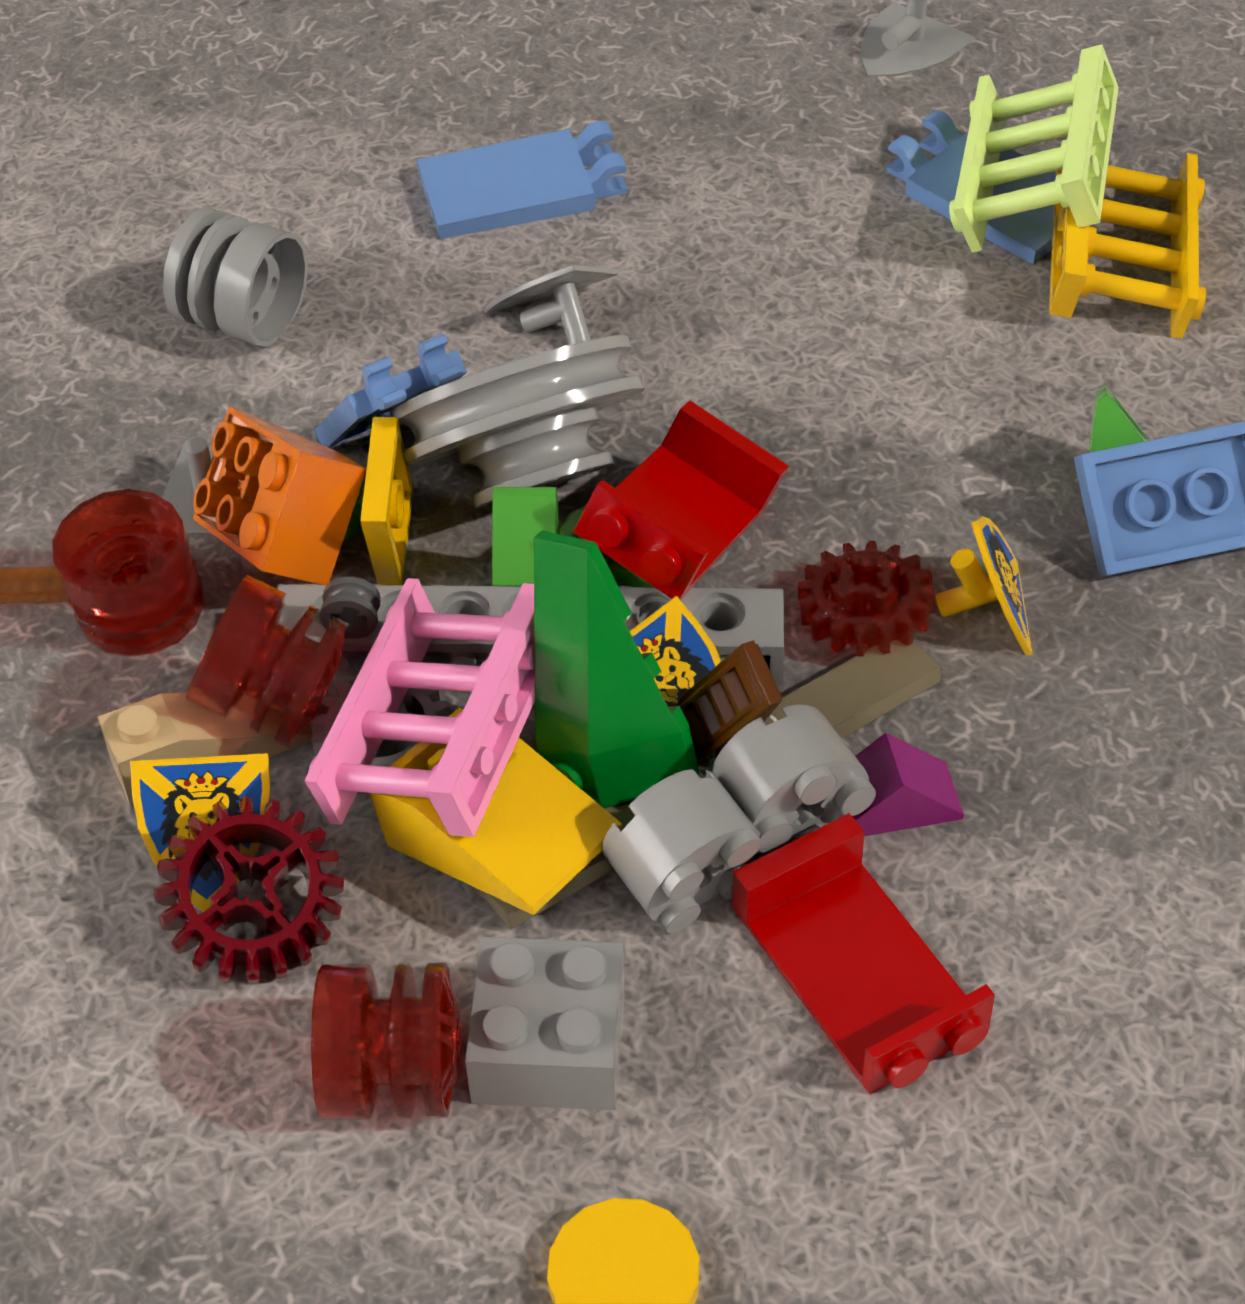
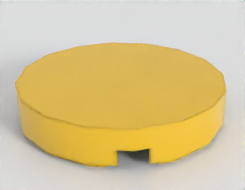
[547,1198,700,1304]

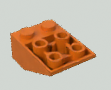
[193,406,367,585]

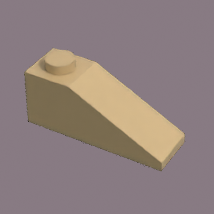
[97,689,313,809]

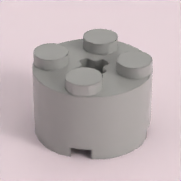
[712,704,876,857]
[602,769,762,934]

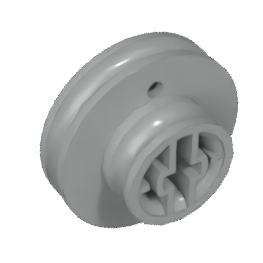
[390,335,645,508]

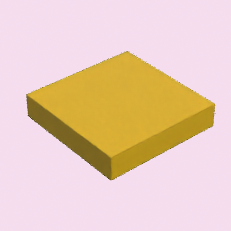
[360,417,414,585]

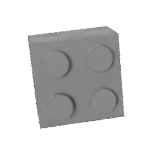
[465,937,625,1110]

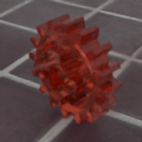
[798,540,935,656]

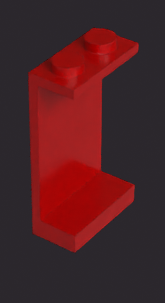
[573,400,789,600]
[732,813,995,1095]

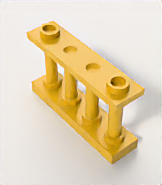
[1049,153,1206,338]

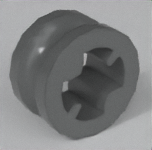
[319,577,381,639]

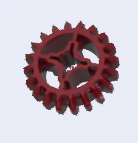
[154,796,344,985]

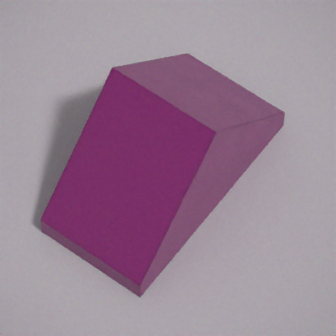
[852,733,964,836]

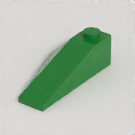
[534,530,701,808]

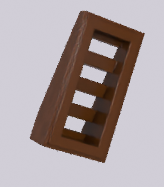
[675,640,782,761]

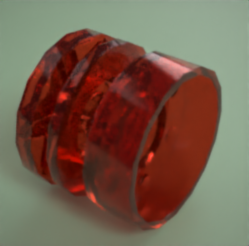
[52,489,205,656]
[186,575,349,748]
[311,962,461,1120]

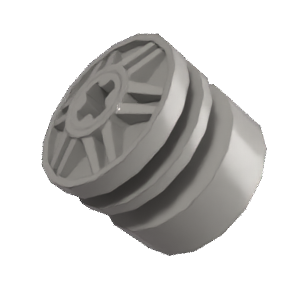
[163,207,308,347]

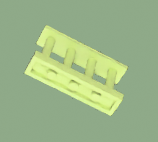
[949,44,1119,253]

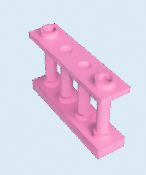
[304,578,535,837]

